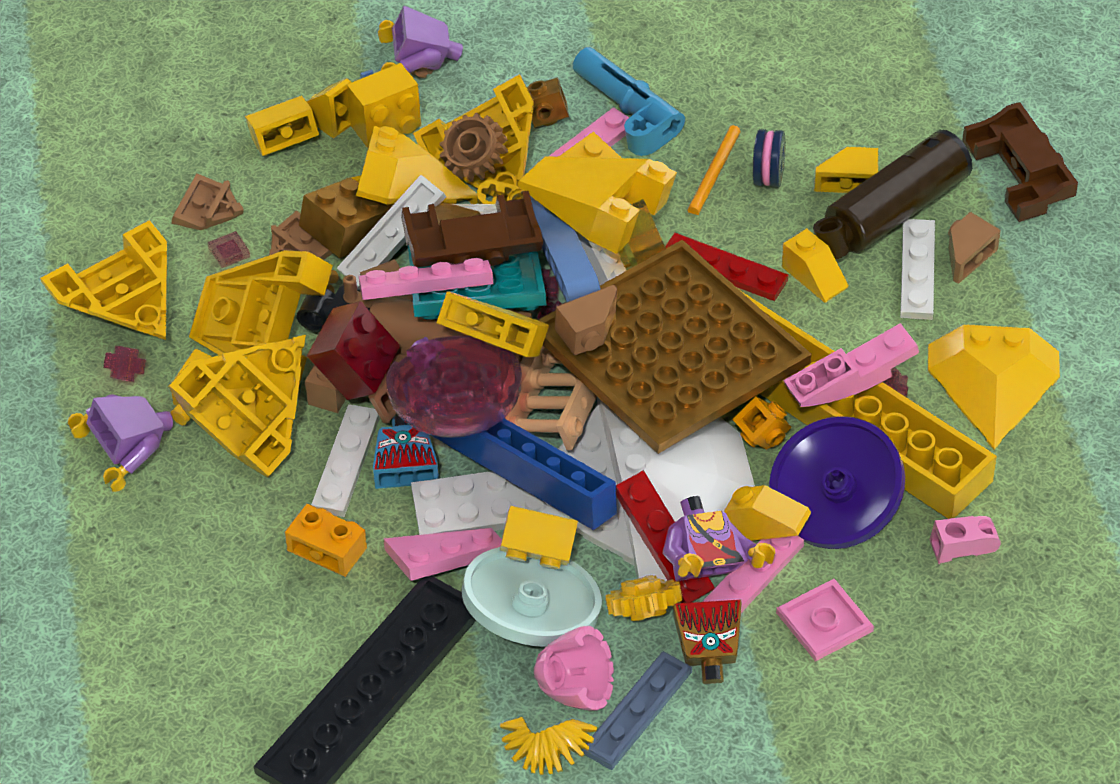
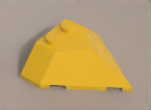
[413,74,534,201]
[356,126,478,204]
[40,220,167,340]
[928,325,1060,450]
[168,335,306,477]

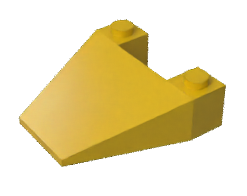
[517,156,677,254]
[189,250,333,385]

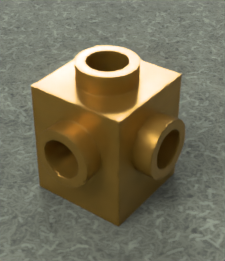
[527,77,569,128]

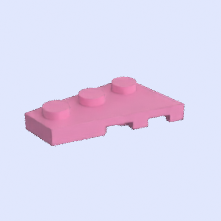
[384,528,502,581]

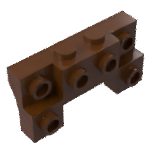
[962,102,1078,222]
[401,191,543,268]

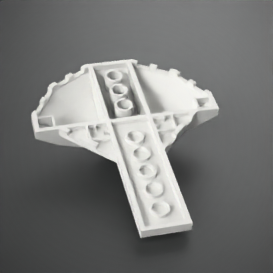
[411,397,755,581]

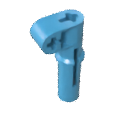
[573,47,685,156]

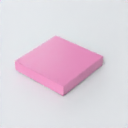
[776,579,874,662]

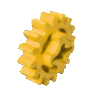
[605,575,682,621]

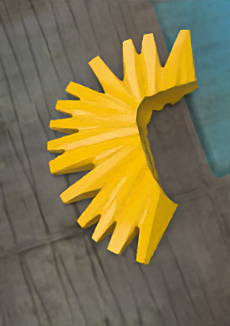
[500,717,597,775]

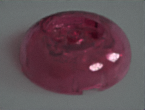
[386,336,522,437]

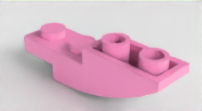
[784,323,919,407]

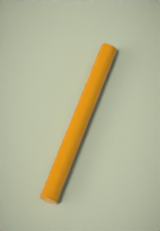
[687,125,741,215]

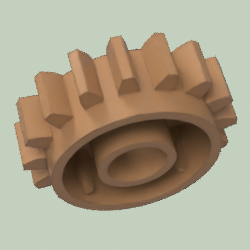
[440,113,508,182]

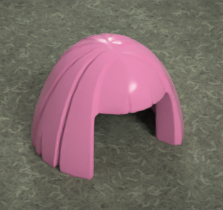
[533,626,614,711]

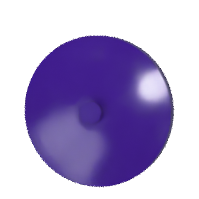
[769,417,905,549]

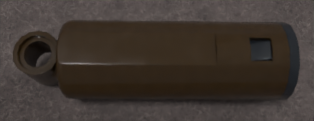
[813,129,973,260]

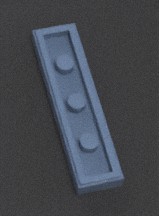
[582,651,692,770]

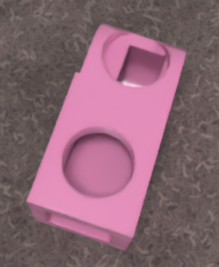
[930,516,1001,564]

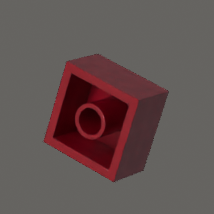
[307,301,400,400]

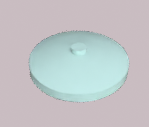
[462,547,602,647]

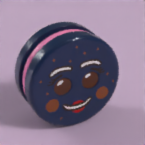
[753,129,786,188]

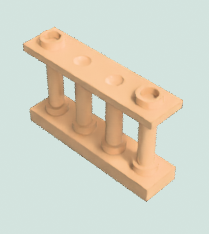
[496,345,597,450]

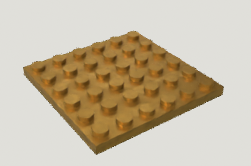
[538,240,812,454]

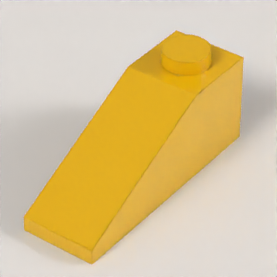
[436,291,549,357]

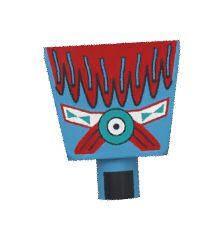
[373,415,439,489]

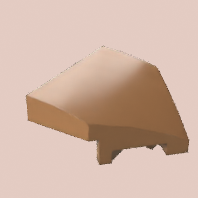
[171,173,244,230]
[269,210,333,260]

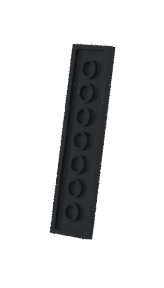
[254,575,476,784]

